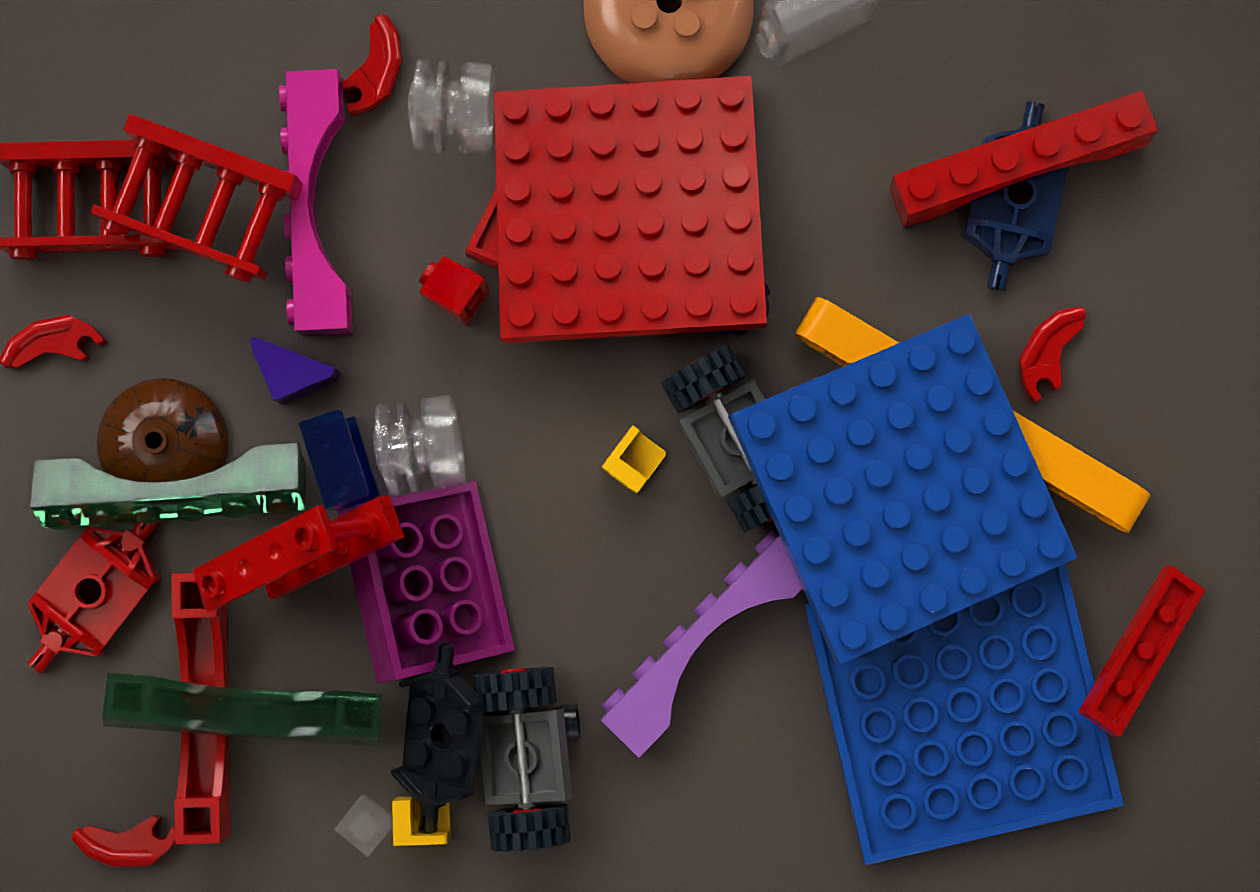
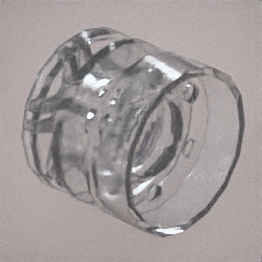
[408,59,496,156]
[373,394,466,497]

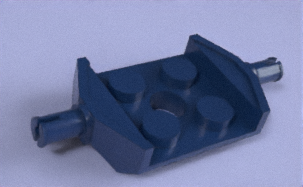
[962,101,1068,291]

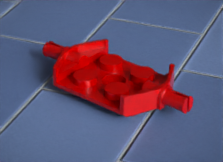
[27,510,162,673]

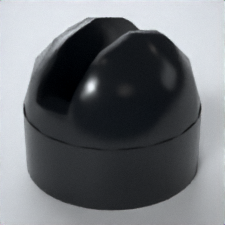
[554,703,580,740]

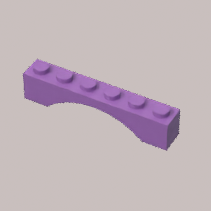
[601,530,802,758]

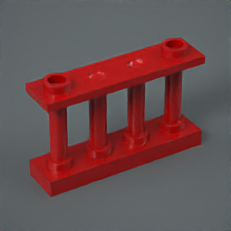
[90,113,303,284]
[0,140,179,260]
[193,495,404,612]

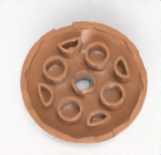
[584,0,754,83]

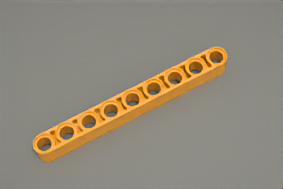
[794,297,1151,533]

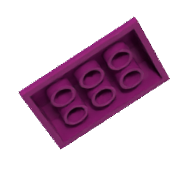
[338,481,515,683]

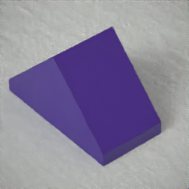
[250,336,341,405]

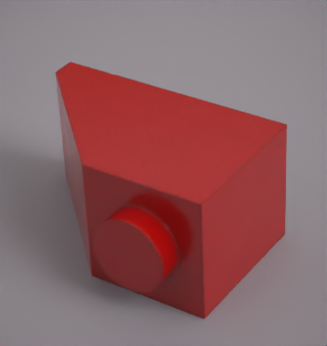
[419,255,490,326]

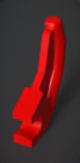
[342,14,402,116]
[1018,306,1087,403]
[0,314,108,368]
[71,814,175,867]

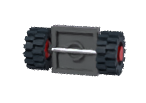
[661,345,773,533]
[474,667,573,852]

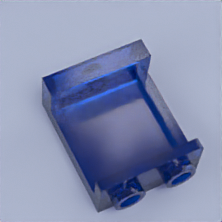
[298,410,381,512]

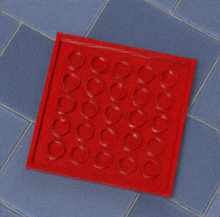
[494,76,767,343]

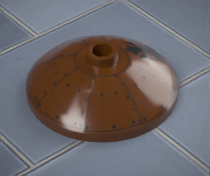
[97,378,228,508]

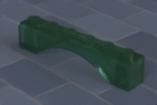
[30,443,306,530]
[102,673,382,746]

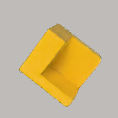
[602,425,666,495]
[392,796,451,846]

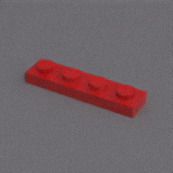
[1078,565,1206,737]

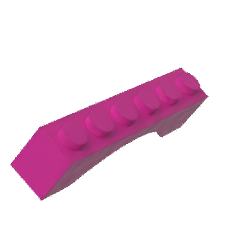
[279,69,353,336]

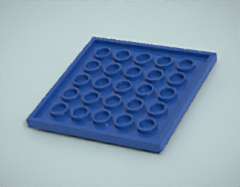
[728,314,1078,665]
[804,563,1124,865]

